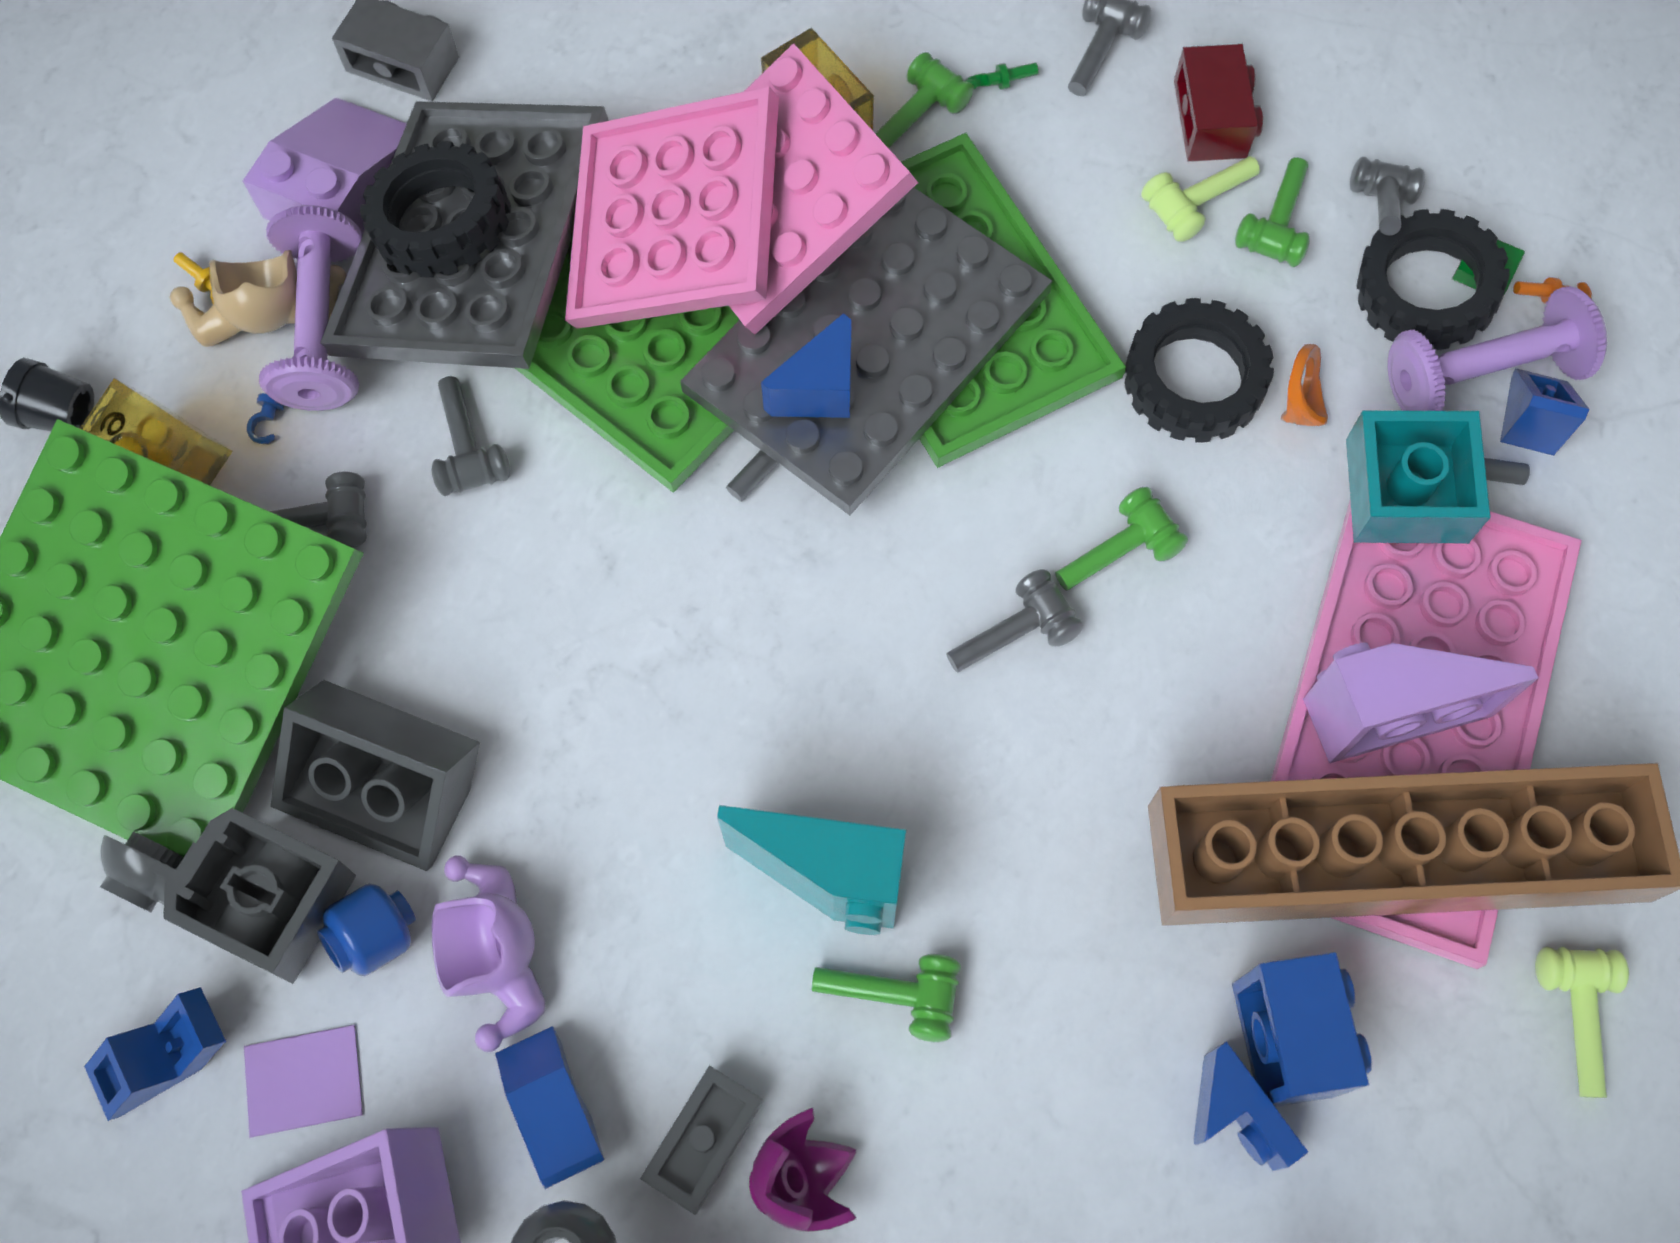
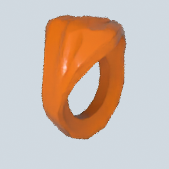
[1281,344,1328,426]

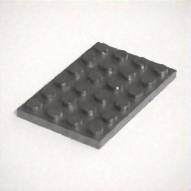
[320,101,609,369]
[680,187,1052,516]

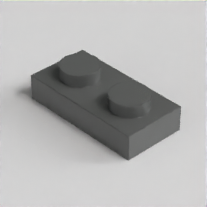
[640,1065,764,1215]

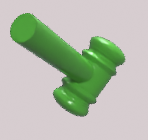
[875,52,973,148]
[1235,157,1310,267]
[1055,487,1188,591]
[812,954,961,1042]

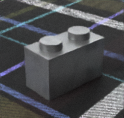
[332,0,459,102]

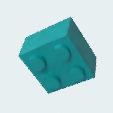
[1346,410,1491,544]

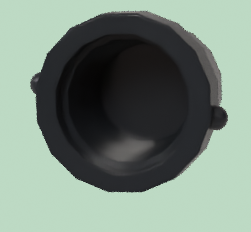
[0,357,95,431]

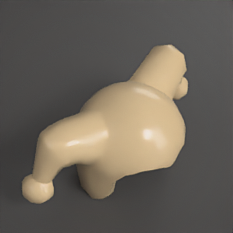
[170,250,347,347]

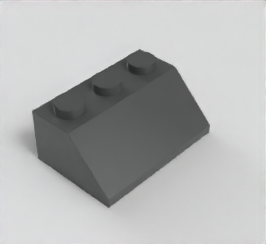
[270,680,480,871]

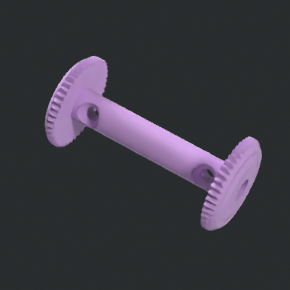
[259,205,362,411]
[1388,286,1607,411]

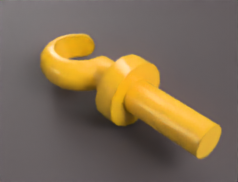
[173,252,214,304]

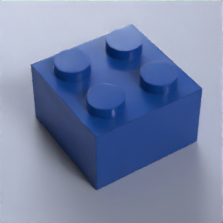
[1232,952,1372,1107]

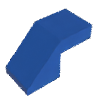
[84,987,226,1121]
[495,1026,605,1189]

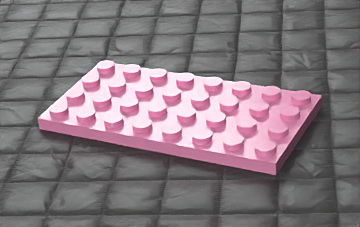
[1271,501,1582,969]

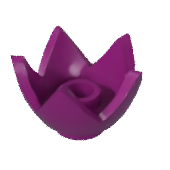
[749,1108,856,1232]

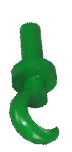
[964,62,1039,90]

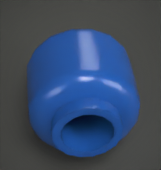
[317,883,416,976]

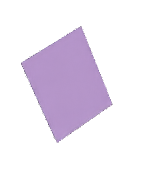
[244,1025,362,1138]

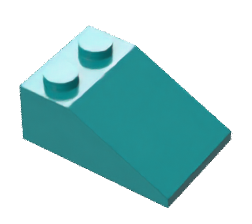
[717,805,906,935]

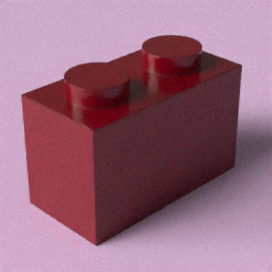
[1174,44,1263,162]

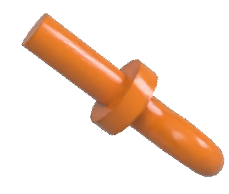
[1513,277,1592,303]

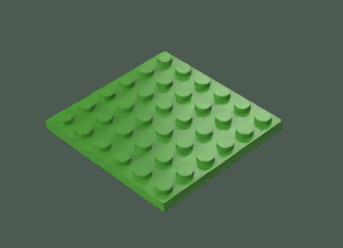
[0,419,364,857]

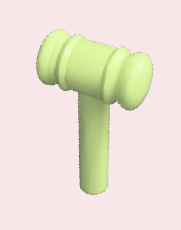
[1141,156,1260,242]
[1535,947,1629,1098]

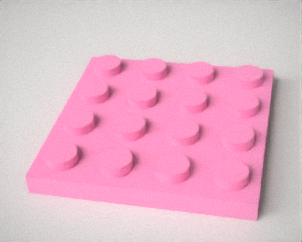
[729,43,918,334]
[565,86,779,329]

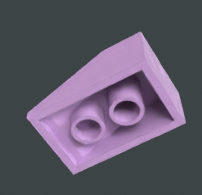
[243,98,406,235]
[1303,643,1539,764]
[241,1127,460,1243]

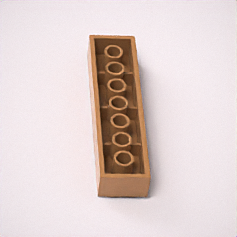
[1148,763,1680,926]

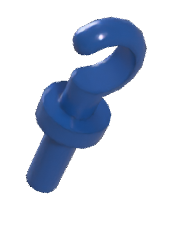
[246,393,285,444]

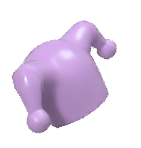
[432,855,545,1052]

